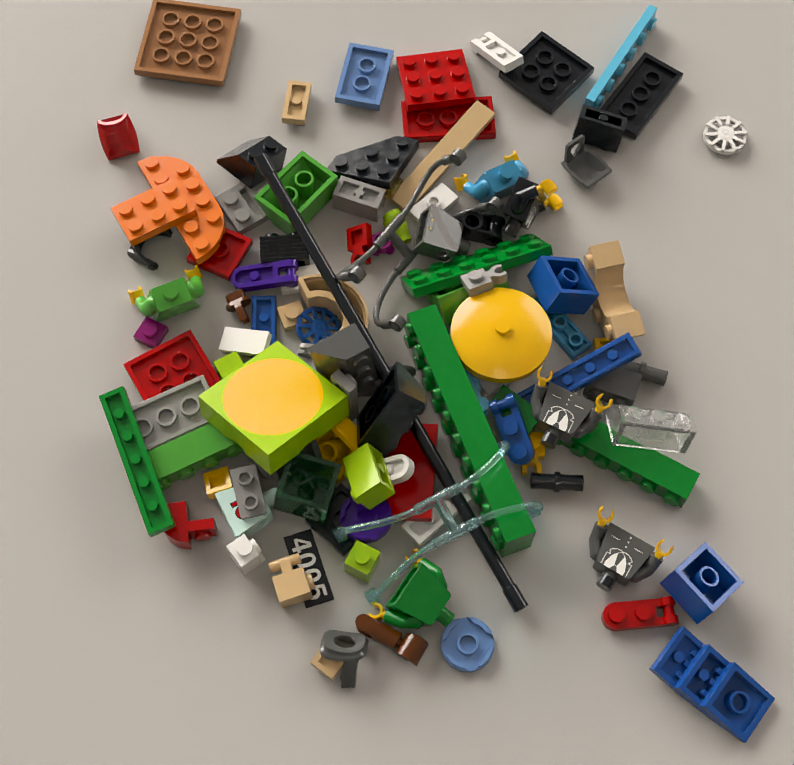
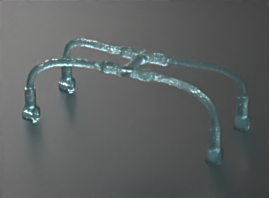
[331,441,544,606]

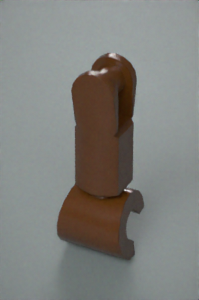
[355,614,429,666]

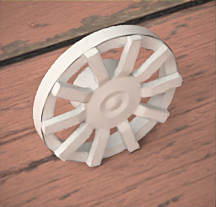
[703,115,747,155]

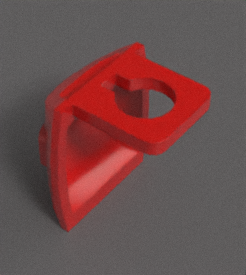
[97,113,140,161]

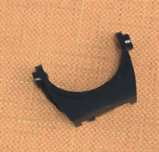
[127,229,173,271]

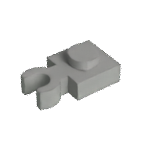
[460,264,508,297]

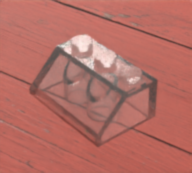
[604,404,697,453]

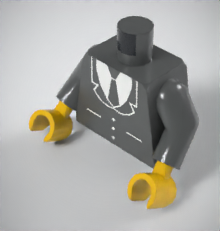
[530,367,613,449]
[589,506,674,592]

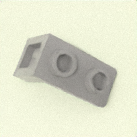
[230,464,267,520]

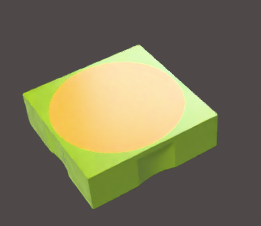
[198,341,349,475]

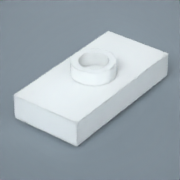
[408,183,459,223]

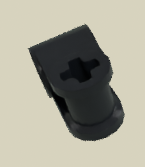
[461,210,506,246]

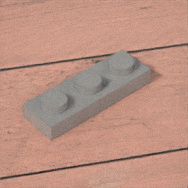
[331,369,359,421]

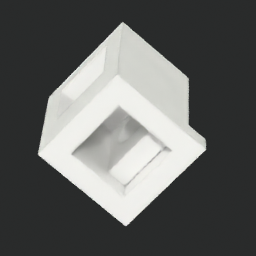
[226,534,266,576]

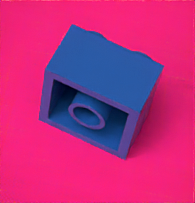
[527,256,599,315]
[660,542,744,624]

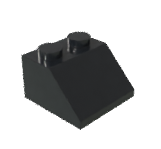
[217,136,287,189]

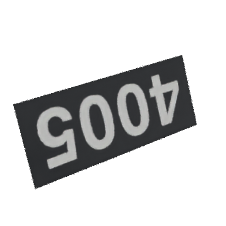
[283,529,334,608]

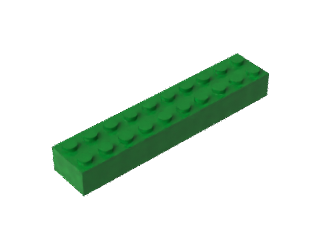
[404,304,536,558]

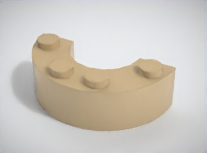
[584,240,646,341]
[298,274,369,332]

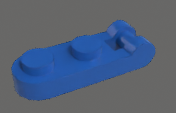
[489,393,535,466]

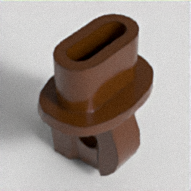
[225,289,251,325]

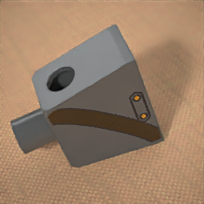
[412,204,471,261]

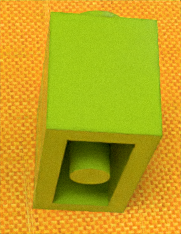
[342,442,395,510]

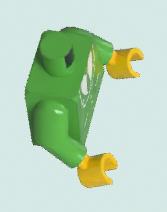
[128,265,204,322]

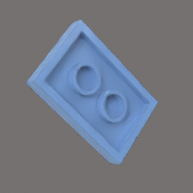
[335,43,394,111]

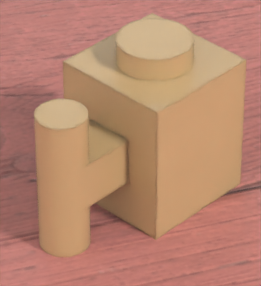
[268,553,316,608]

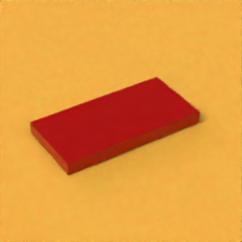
[401,96,496,143]
[386,423,438,522]

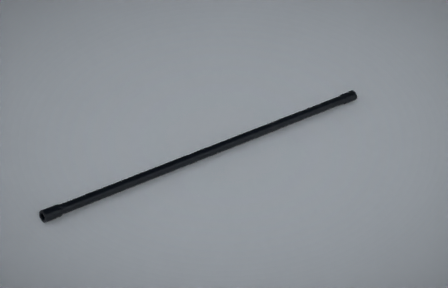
[254,153,528,613]

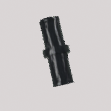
[530,471,584,492]

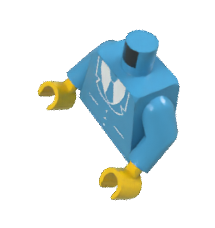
[454,151,529,203]

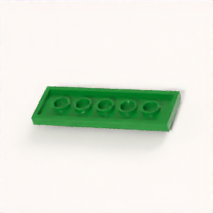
[400,234,553,298]

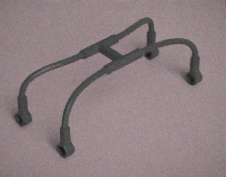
[336,148,504,332]

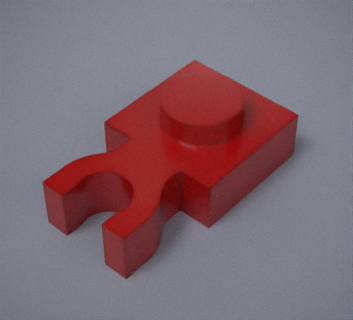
[346,222,373,267]

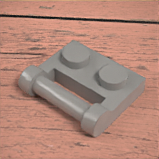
[215,181,270,235]

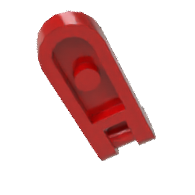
[601,596,679,631]

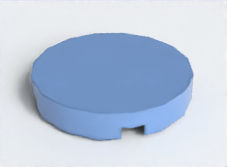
[440,617,494,673]

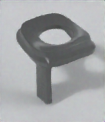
[320,630,369,688]

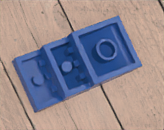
[649,627,775,743]

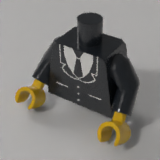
[503,176,563,238]

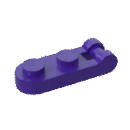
[230,259,299,292]

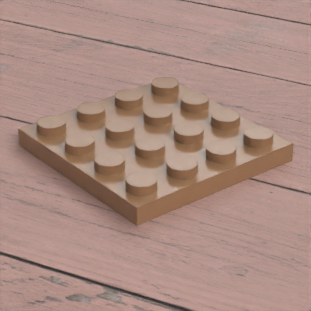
[134,0,242,87]

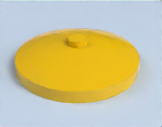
[450,288,552,383]

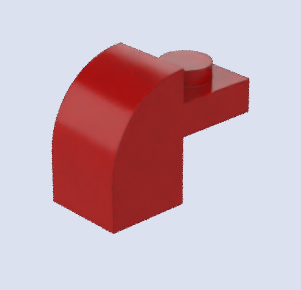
[164,501,217,549]

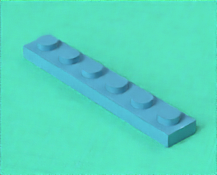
[584,4,657,109]

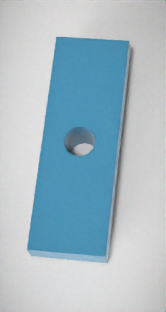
[534,297,592,361]

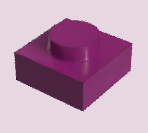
[133,317,169,349]

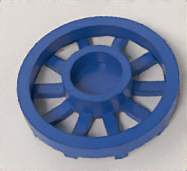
[296,306,341,344]

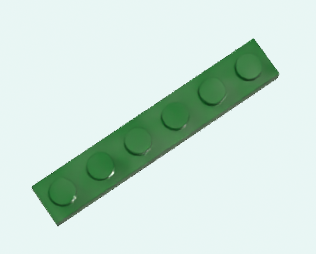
[99,386,176,537]

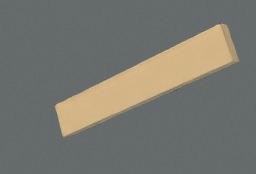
[389,100,495,211]

